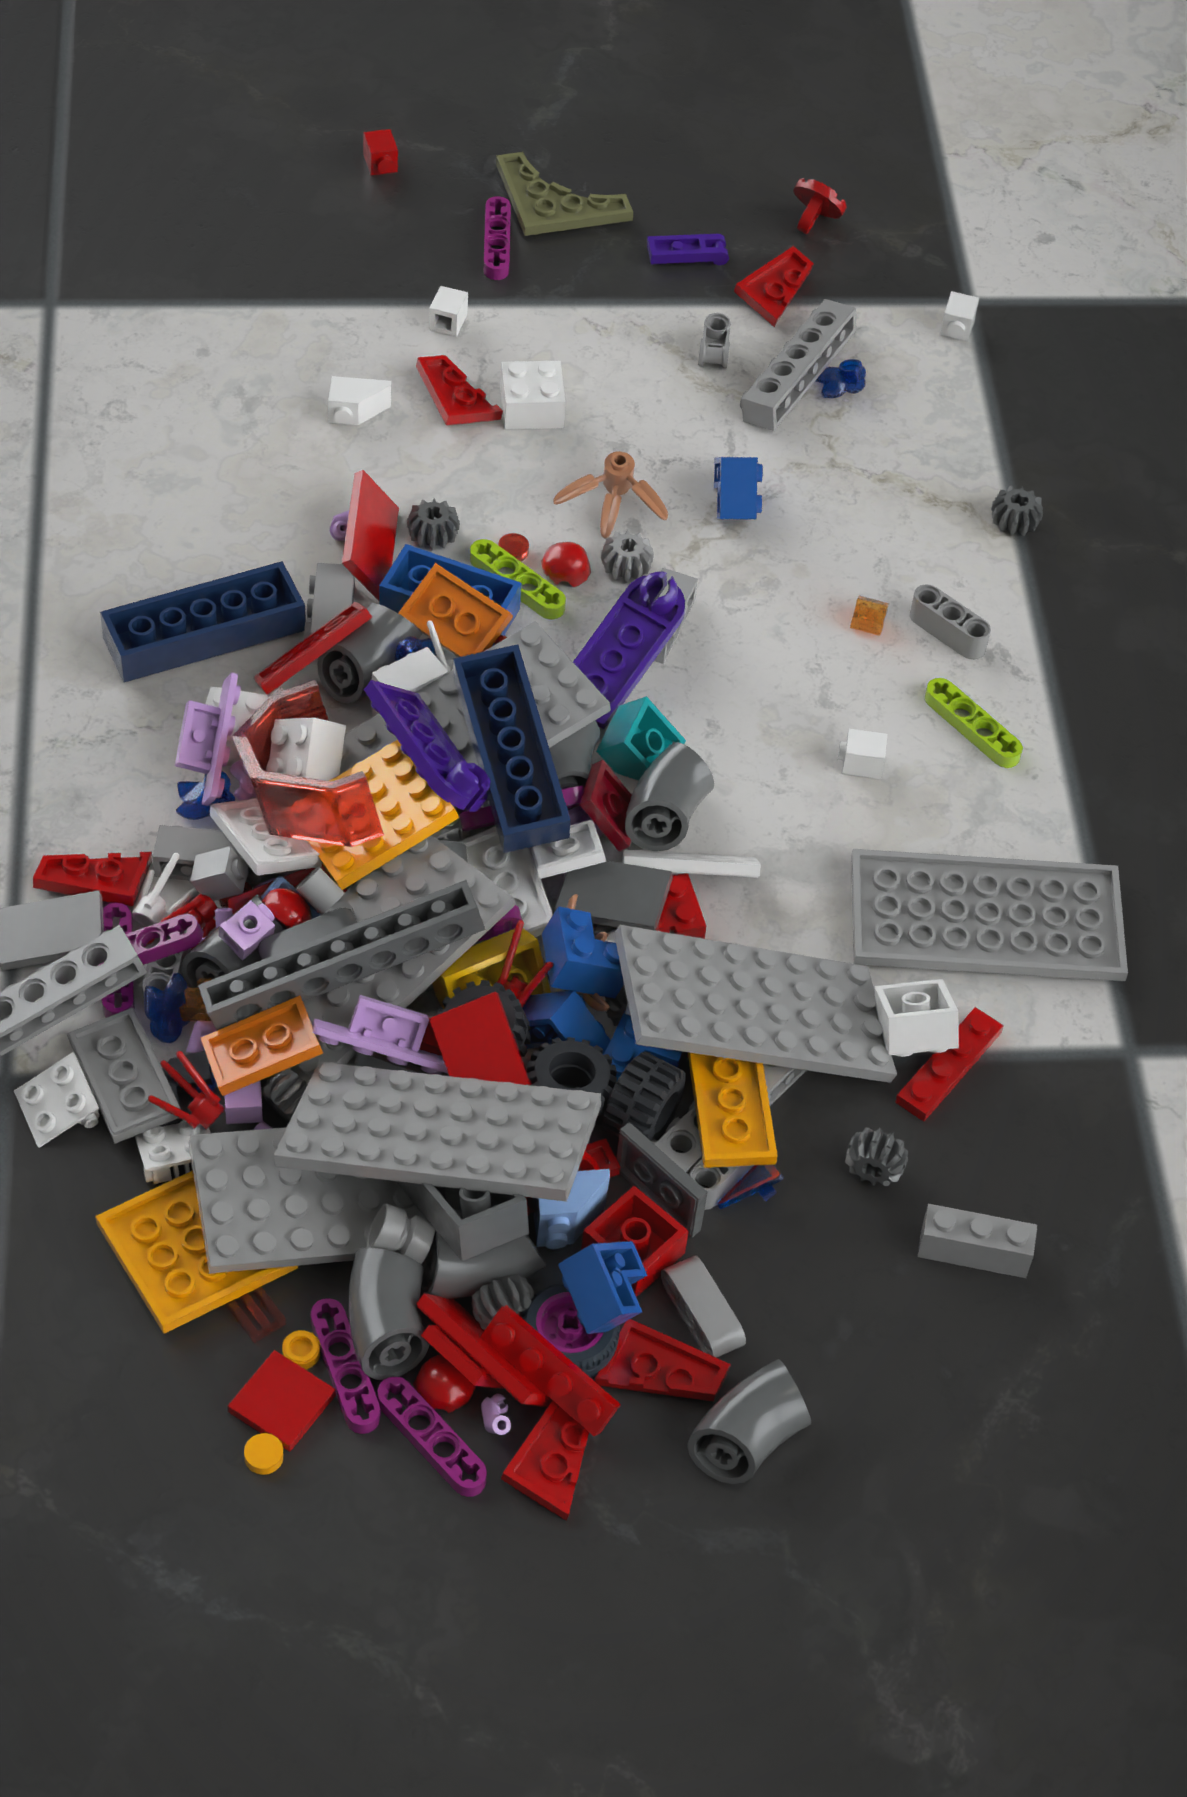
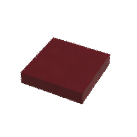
[580,759,632,852]

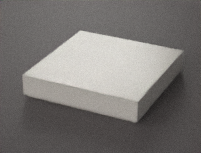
[530,820,606,879]

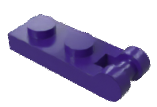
[647,234,729,265]

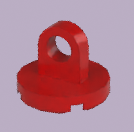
[793,178,847,235]

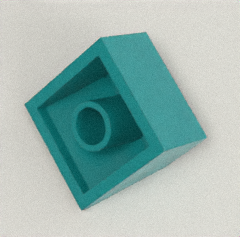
[596,696,686,781]

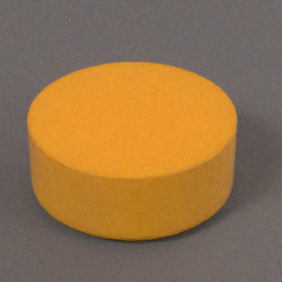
[282,1330,320,1370]
[244,1433,283,1475]

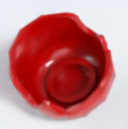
[541,542,591,587]
[262,888,312,929]
[413,1355,476,1413]

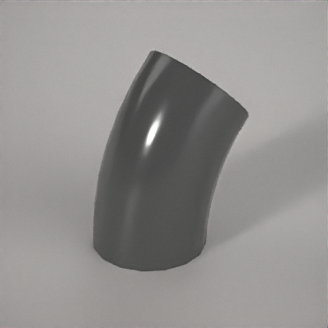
[317,603,423,704]
[549,721,600,810]
[625,742,714,851]
[181,894,288,1003]
[420,1229,547,1299]
[349,1247,429,1380]
[687,1359,811,1484]

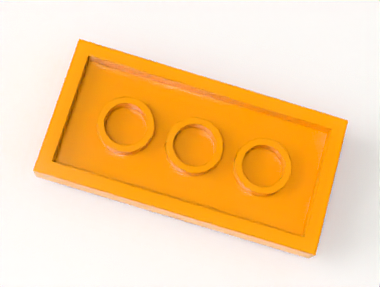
[688,1052,778,1168]

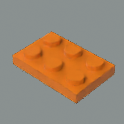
[398,563,513,657]
[201,996,323,1096]

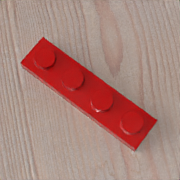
[895,1007,1004,1121]
[480,1305,621,1437]

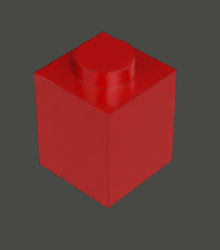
[363,129,398,176]

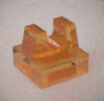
[850,595,889,636]
[179,978,212,1022]

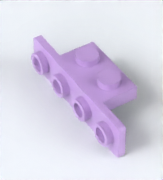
[175,672,241,806]
[312,995,448,1075]

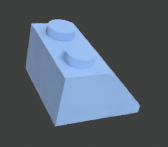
[532,1169,610,1249]

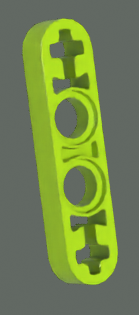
[470,539,566,620]
[924,678,1023,768]

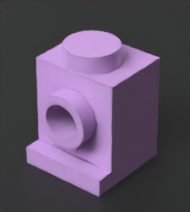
[218,901,275,961]

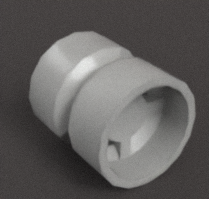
[367,1203,435,1264]

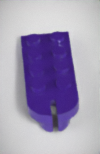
[573,571,686,730]
[364,680,491,812]

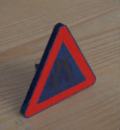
[717,1164,784,1209]

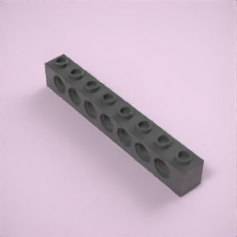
[198,880,486,1030]

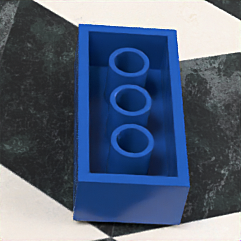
[379,544,522,646]

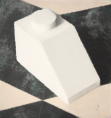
[328,376,392,425]

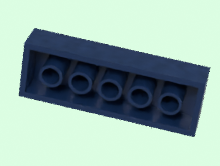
[100,561,306,683]
[453,644,571,853]

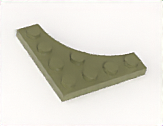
[496,152,633,236]

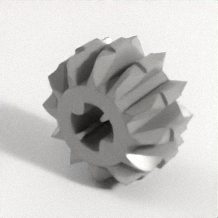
[601,529,654,582]

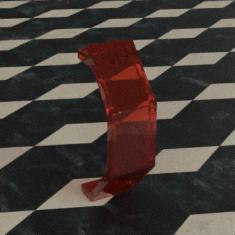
[232,680,384,847]

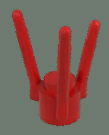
[145,894,218,950]
[497,920,553,1008]
[148,1050,225,1130]

